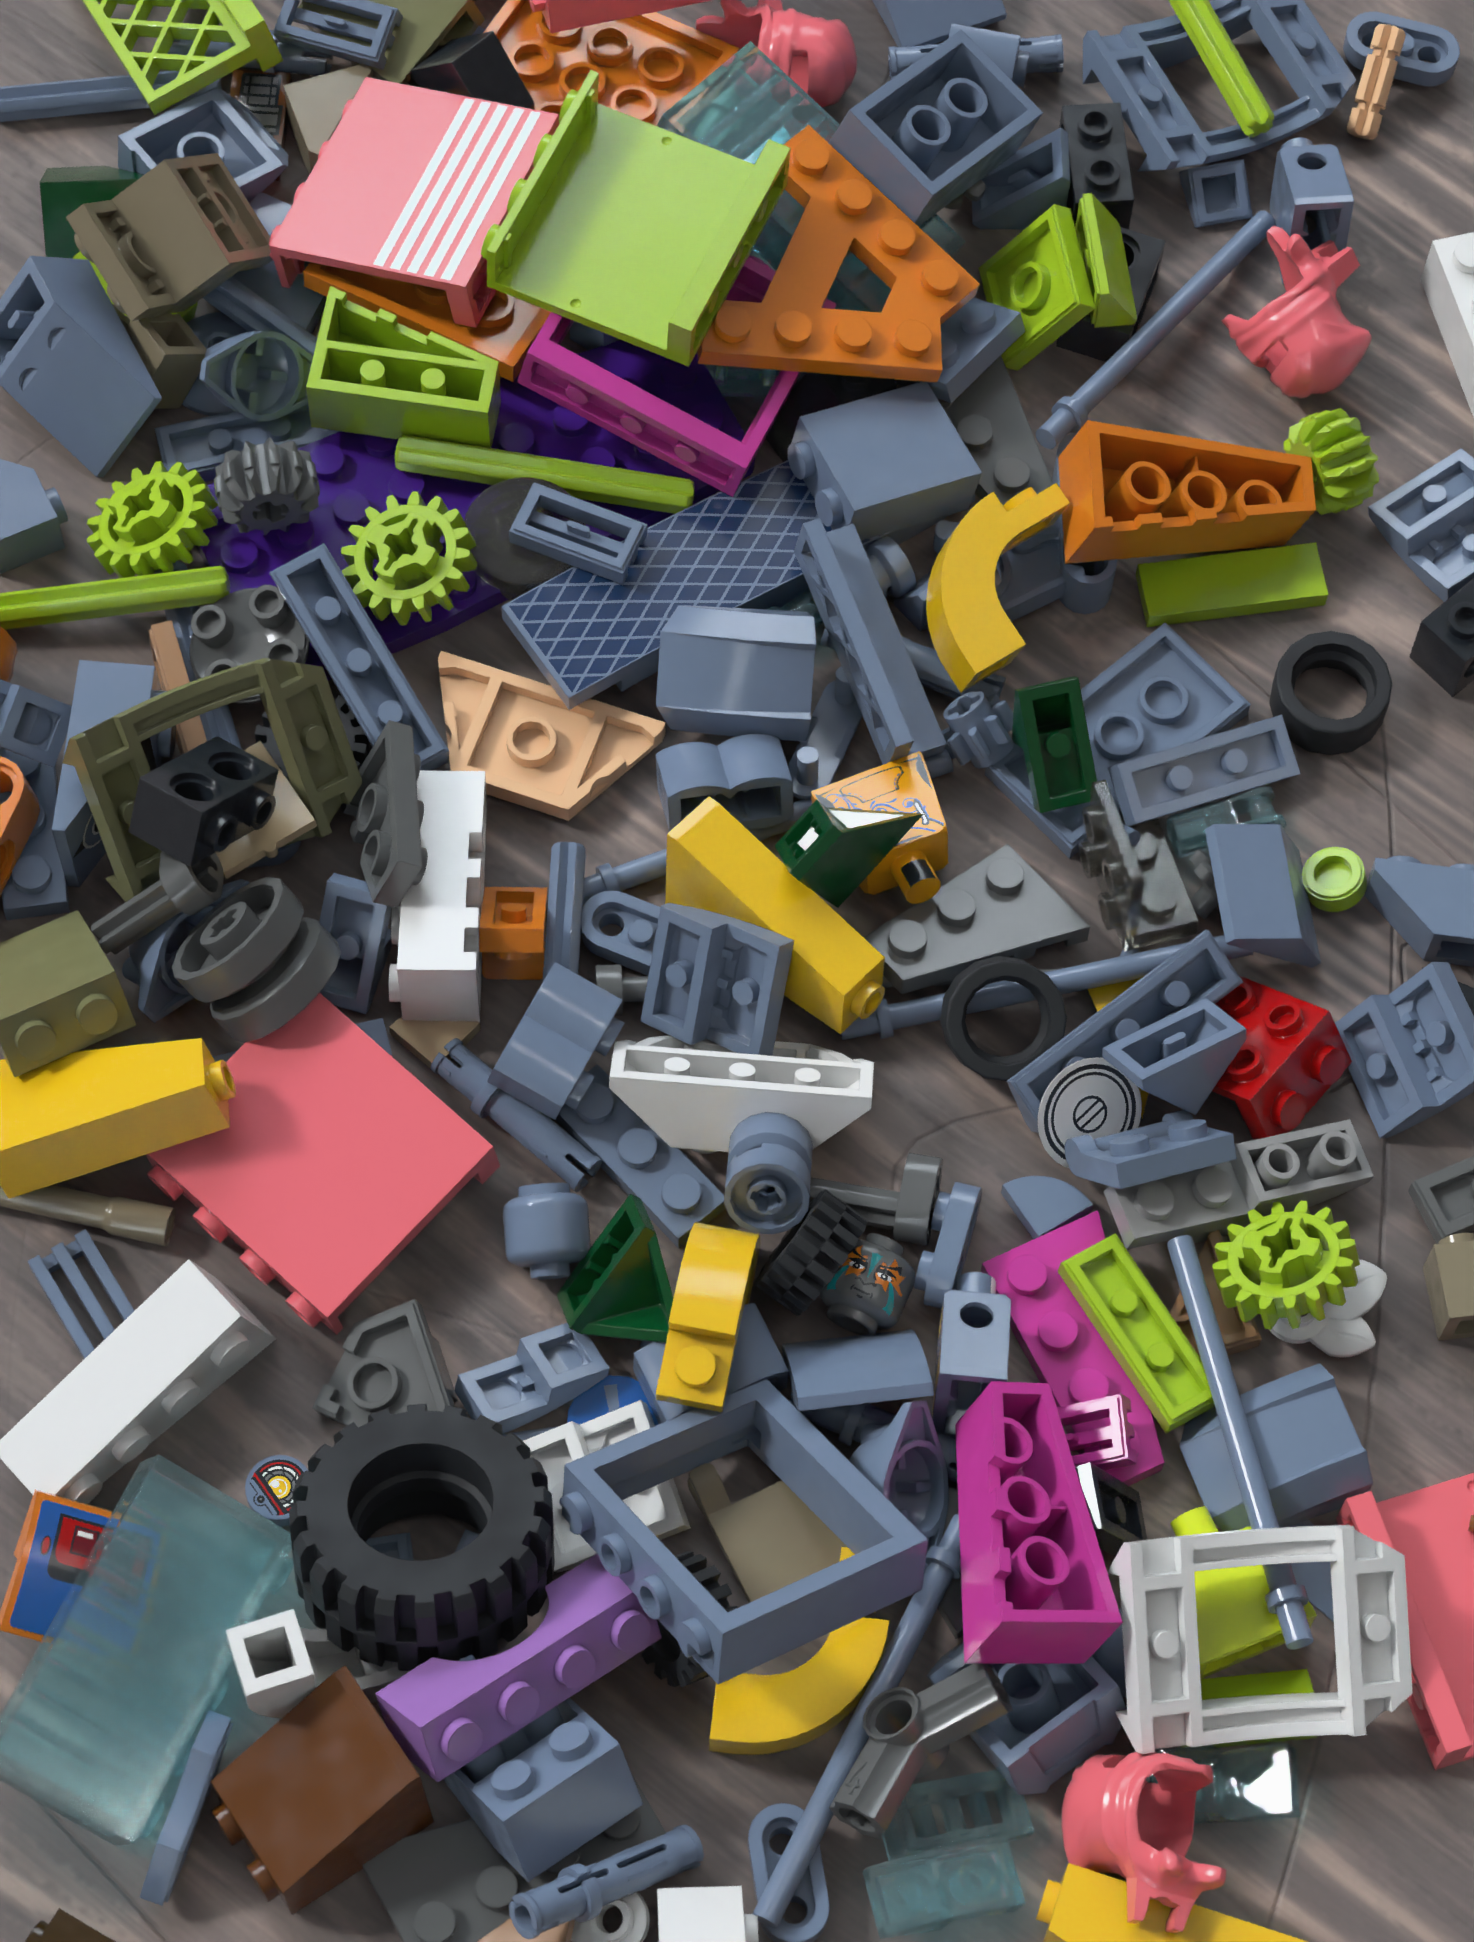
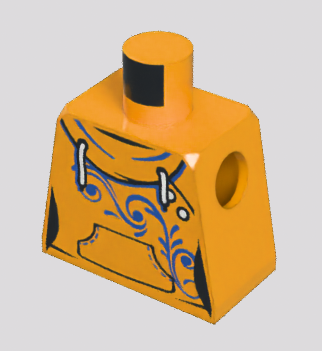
[811,751,949,904]

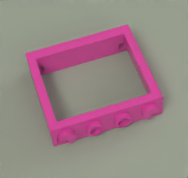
[517,255,837,497]

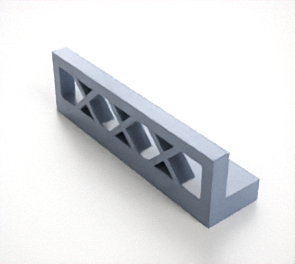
[794,518,947,764]

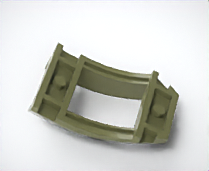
[62,658,363,902]

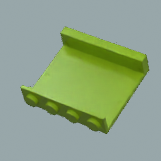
[481,70,791,367]

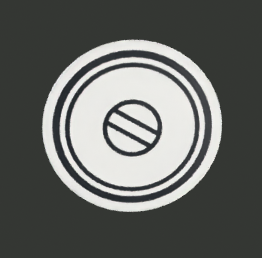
[1038,1057,1142,1168]

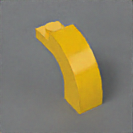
[926,483,1070,693]
[655,1222,761,1412]
[709,1547,889,1755]

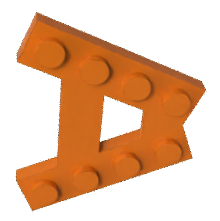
[698,125,980,383]

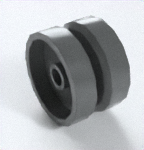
[172,877,341,1043]

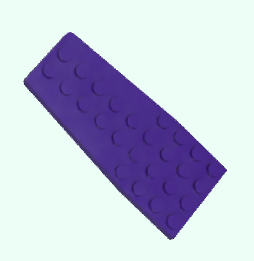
[196,340,755,681]

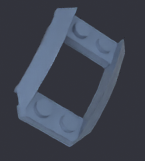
[1083,0,1356,171]

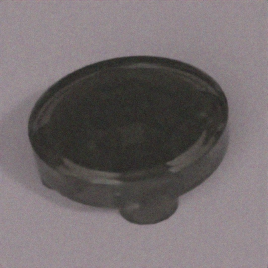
[464,477,586,600]

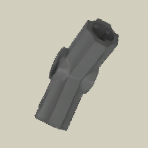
[829,1663,1013,1839]

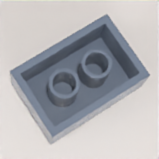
[829,29,1043,226]

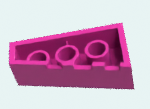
[955,1381,1123,1664]

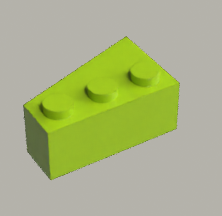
[306,286,501,448]

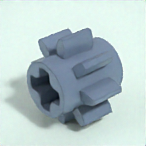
[942,690,1014,768]

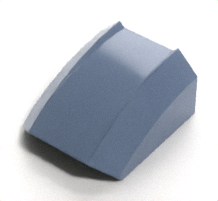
[118,87,288,202]
[656,605,816,741]
[1179,1363,1373,1531]
[926,1642,1127,1795]

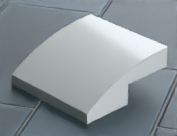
[523,1400,691,1573]

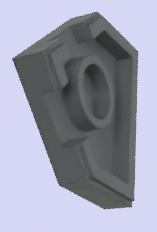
[312,1299,458,1427]

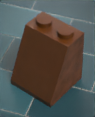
[210,1665,434,1915]

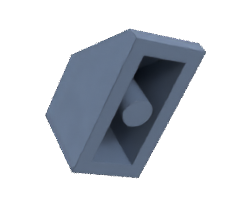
[0,459,68,574]

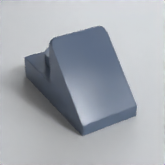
[319,873,392,1014]

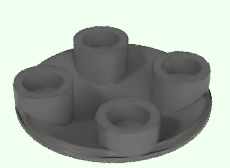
[189,585,310,704]

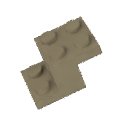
[66,153,272,322]

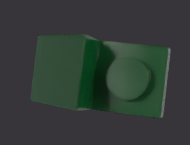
[1012,676,1100,813]

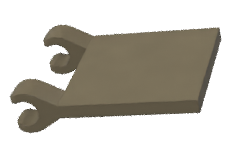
[688,1417,847,1603]

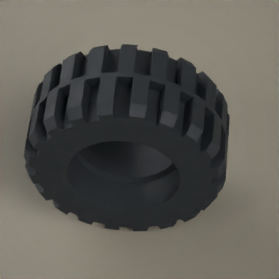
[289,1404,555,1671]

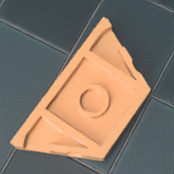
[438,651,666,821]

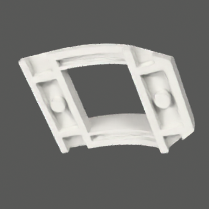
[1107,1525,1413,1754]

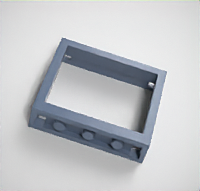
[559,1379,928,1684]

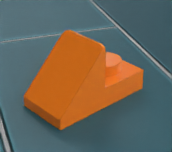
[479,887,548,980]

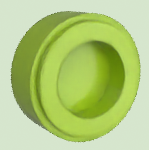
[1302,847,1367,912]

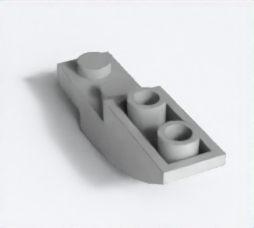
[1103,1119,1374,1250]

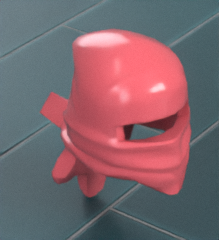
[695,0,857,111]
[1222,226,1372,399]
[1061,1752,1226,1933]

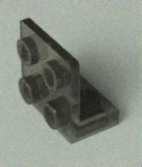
[1079,779,1198,952]

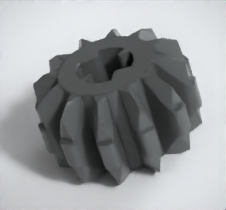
[214,437,320,536]

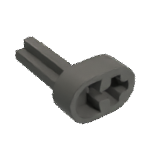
[91,851,224,955]
[809,1152,943,1246]

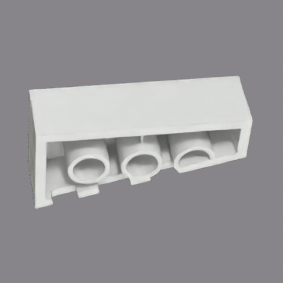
[0,1259,276,1504]

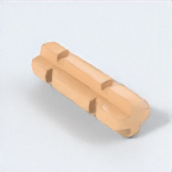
[1347,24,1406,140]

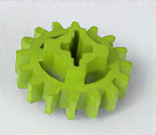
[86,461,218,578]
[341,491,477,625]
[1212,1201,1360,1329]

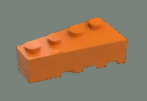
[1058,420,1316,564]

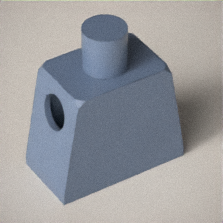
[1270,137,1354,284]

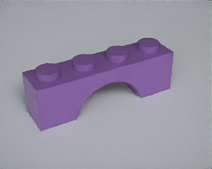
[375,1554,662,1782]

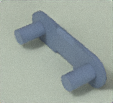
[788,666,863,800]

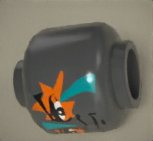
[820,1233,916,1335]

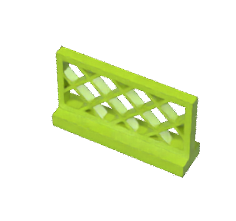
[82,0,284,115]

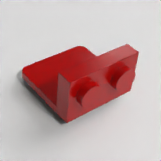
[1212,976,1352,1140]

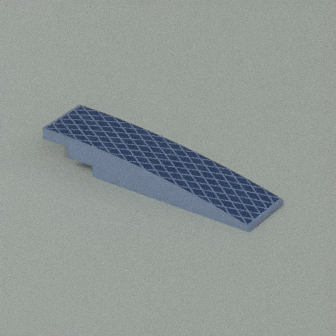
[501,460,975,710]

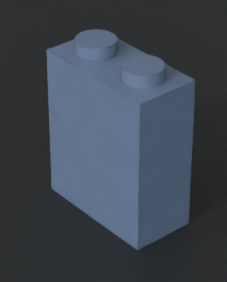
[788,381,982,541]

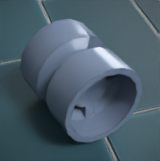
[724,1112,813,1234]

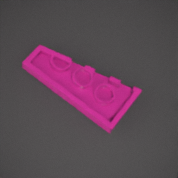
[980,1210,1165,1486]

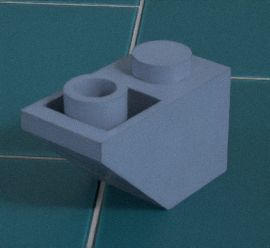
[1365,856,1474,967]

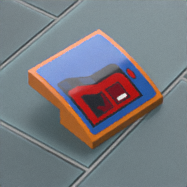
[0,1489,166,1666]

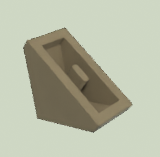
[283,64,374,175]

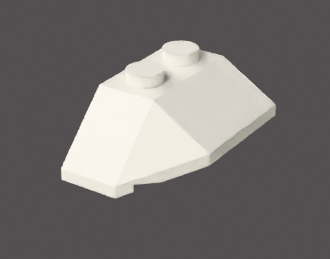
[609,1035,874,1154]

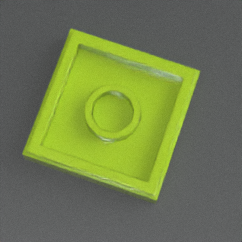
[979,204,1095,371]

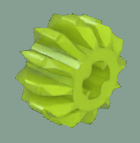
[1283,408,1379,515]

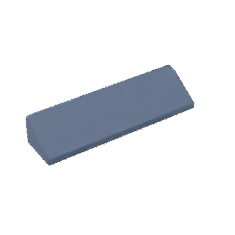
[270,543,449,771]
[1007,930,1243,1133]

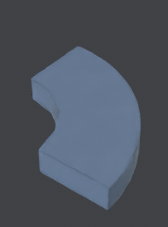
[139,1710,233,1906]

